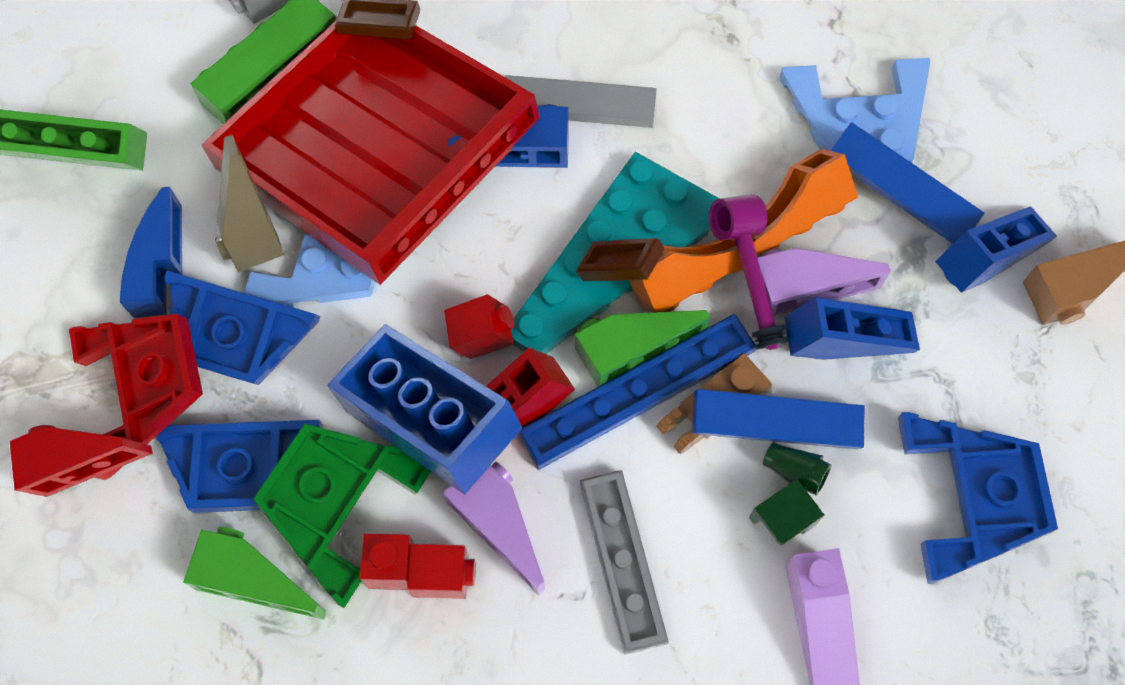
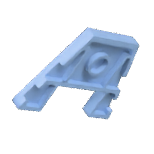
[780,58,930,163]
[244,233,375,307]

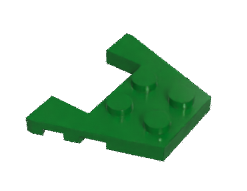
[253,424,431,608]

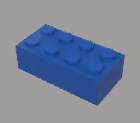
[327,324,522,495]

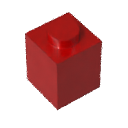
[444,294,514,359]
[360,533,415,590]
[407,544,476,599]

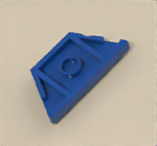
[165,271,320,385]
[156,420,323,513]

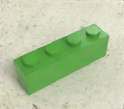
[190,0,336,124]
[0,109,147,171]

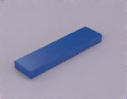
[831,122,985,244]
[692,389,865,450]

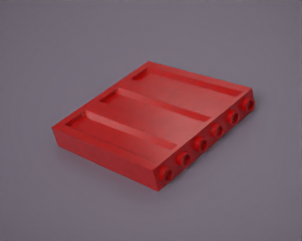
[201,21,540,285]

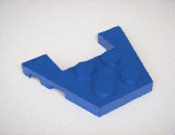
[898,412,1058,584]

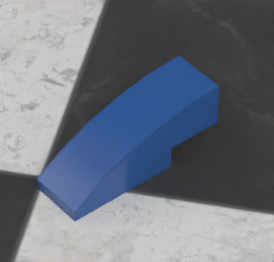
[120,187,183,318]

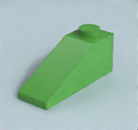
[575,310,710,387]
[183,526,326,620]

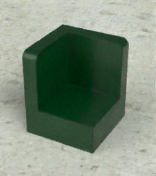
[749,479,825,545]

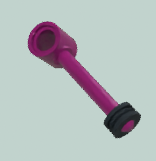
[708,194,789,350]

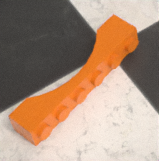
[629,148,858,313]

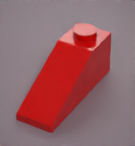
[486,347,575,428]
[10,425,153,497]

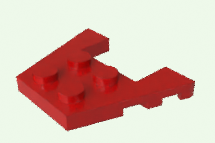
[69,314,203,480]

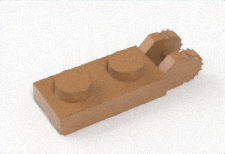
[656,353,772,454]

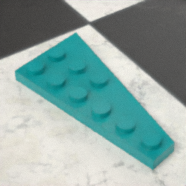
[511,151,719,354]

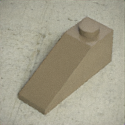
[215,135,284,273]

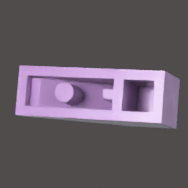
[758,248,891,316]
[443,461,545,595]
[785,548,860,685]

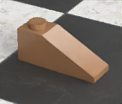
[1023,241,1125,325]

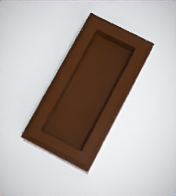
[335,0,421,40]
[576,238,665,282]

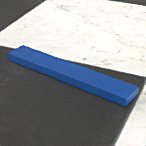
[518,313,756,470]

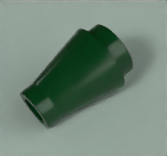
[762,442,832,496]

